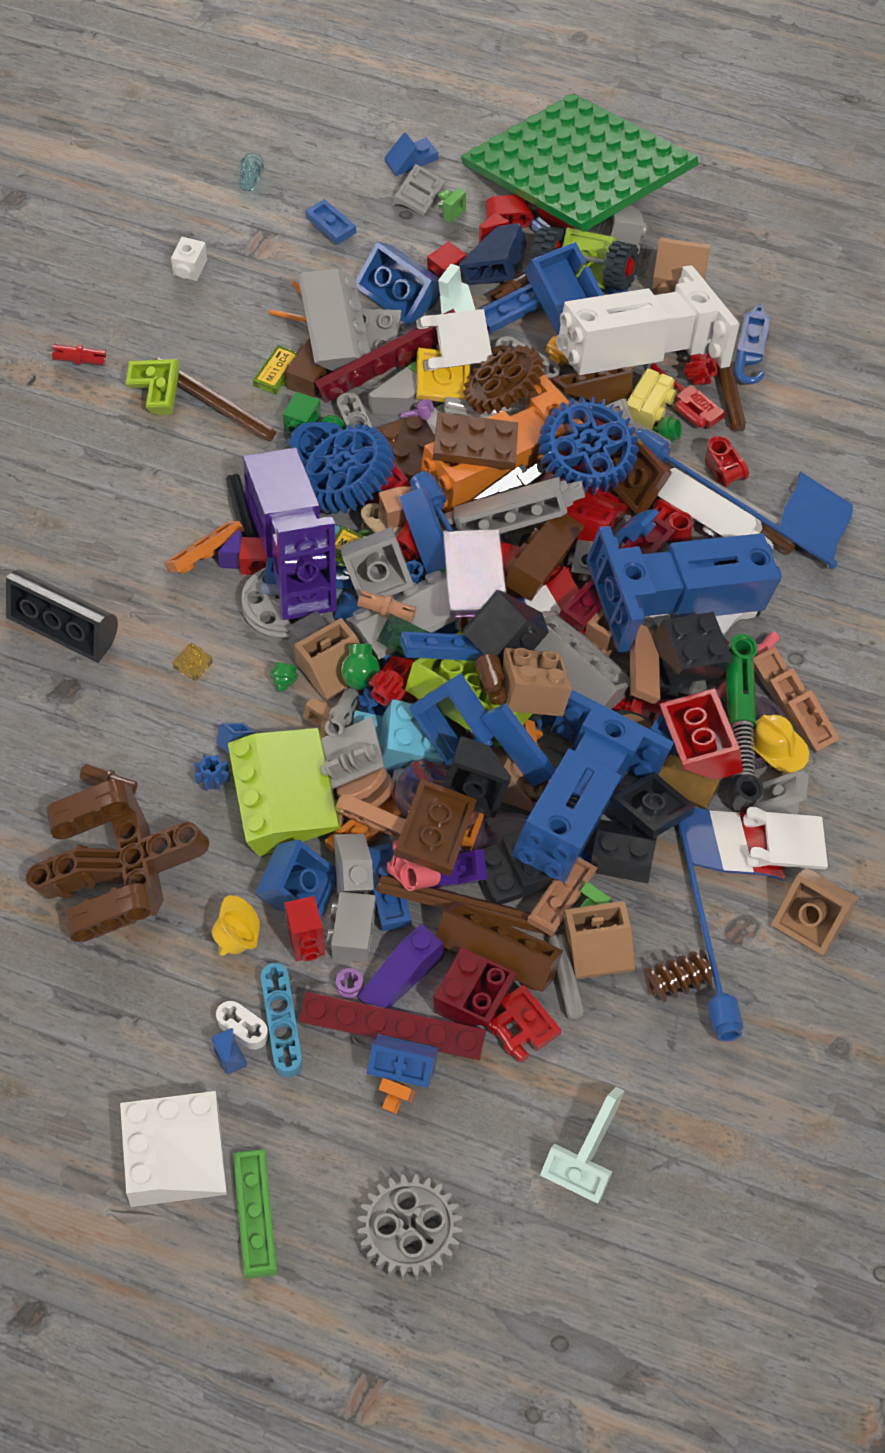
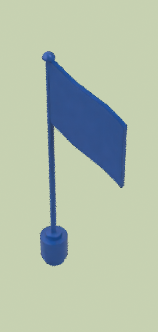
[635,428,853,569]

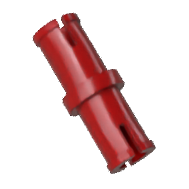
[52,344,106,366]

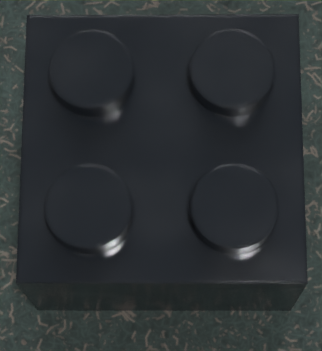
[652,612,733,686]

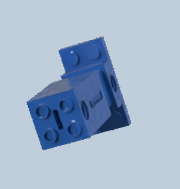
[586,526,782,652]
[512,690,674,883]

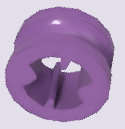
[336,968,363,999]

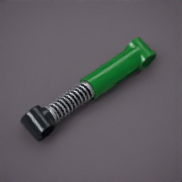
[726,634,764,813]

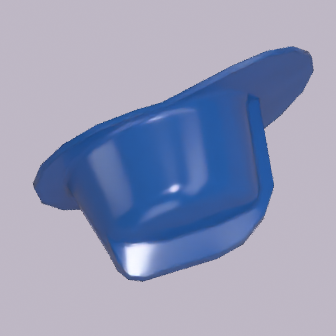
[287,422,343,461]

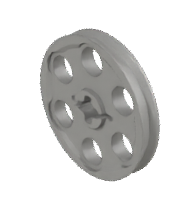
[242,568,323,638]

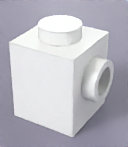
[171,237,207,281]

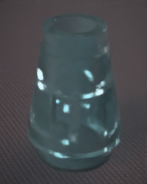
[239,153,265,191]

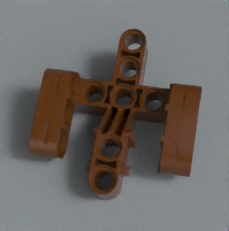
[26,779,209,942]

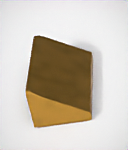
[659,754,721,809]

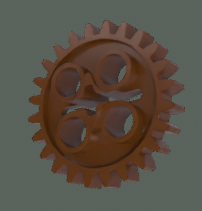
[463,345,545,415]

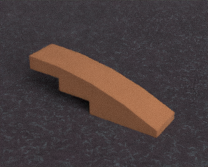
[754,646,840,753]

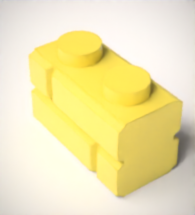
[627,369,676,430]

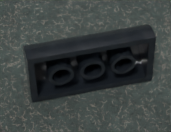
[6,569,118,663]

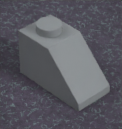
[368,367,421,415]
[334,834,374,895]

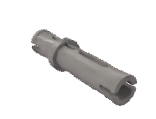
[325,686,362,737]

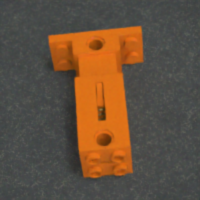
[421,375,600,513]

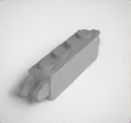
[437,477,585,543]

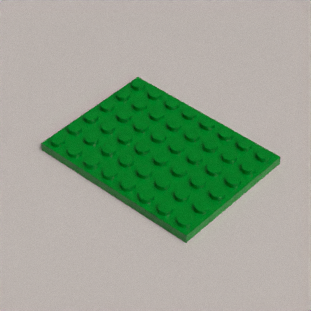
[461,93,699,232]

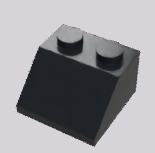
[463,589,549,667]
[442,736,511,818]
[591,819,658,883]

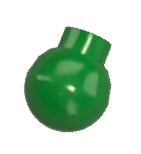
[341,644,381,690]

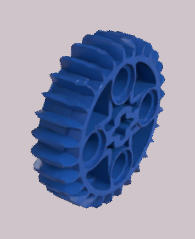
[538,396,639,495]
[302,423,396,515]

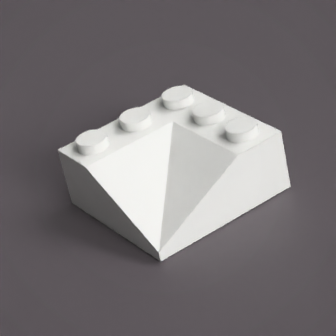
[120,1091,227,1207]

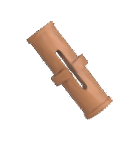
[357,589,417,624]

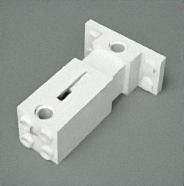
[556,265,739,375]

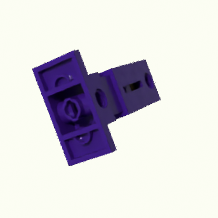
[243,448,337,620]

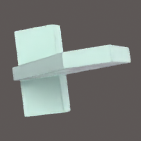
[438,264,475,314]
[540,1087,624,1203]

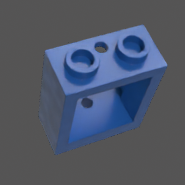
[408,673,494,766]

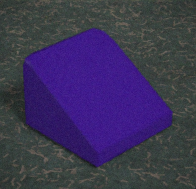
[218,531,242,569]

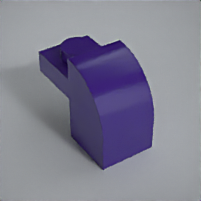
[432,850,487,888]

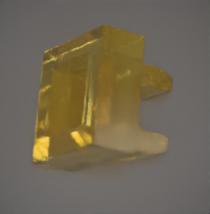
[173,643,213,682]

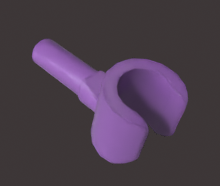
[401,399,434,420]

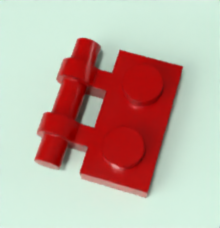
[487,984,561,1063]

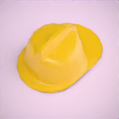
[751,715,809,773]
[211,895,260,956]

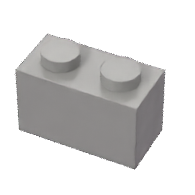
[327,892,376,963]

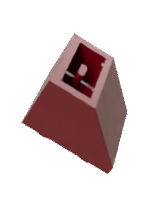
[433,947,516,1026]

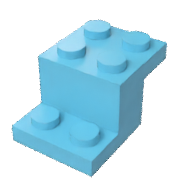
[351,699,447,775]

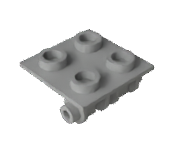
[361,309,405,351]
[321,717,385,789]

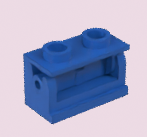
[367,1034,439,1088]

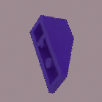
[357,924,443,1009]

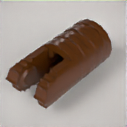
[475,654,507,705]

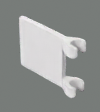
[416,309,492,371]
[743,807,828,870]

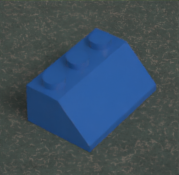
[356,241,440,325]

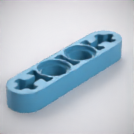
[261,963,302,1077]

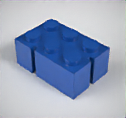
[525,242,603,335]

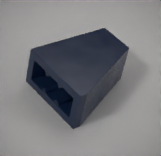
[459,223,527,285]

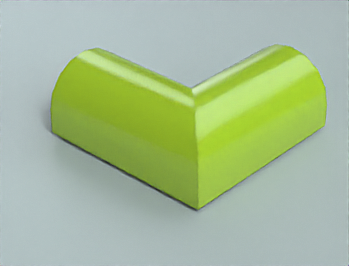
[125,359,180,415]

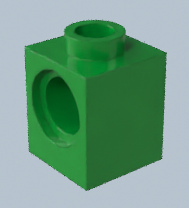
[283,392,321,434]

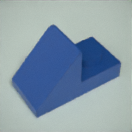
[384,132,438,176]

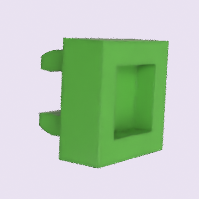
[438,187,466,223]
[580,881,613,907]

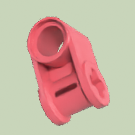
[386,839,441,891]

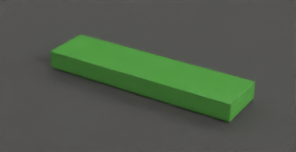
[233,1149,278,1279]

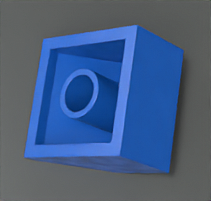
[255,839,336,919]

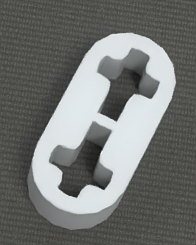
[216,1001,268,1050]

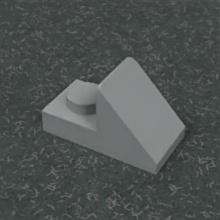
[753,770,809,815]

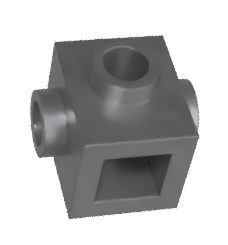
[568,540,593,584]

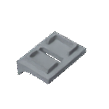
[392,164,445,216]

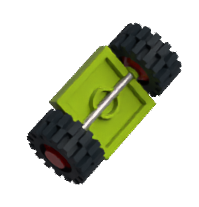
[531,226,639,290]

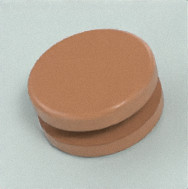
[336,767,394,807]

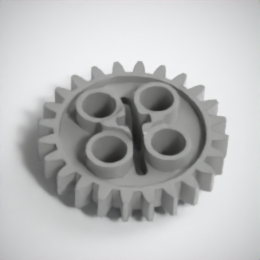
[357,1174,462,1280]

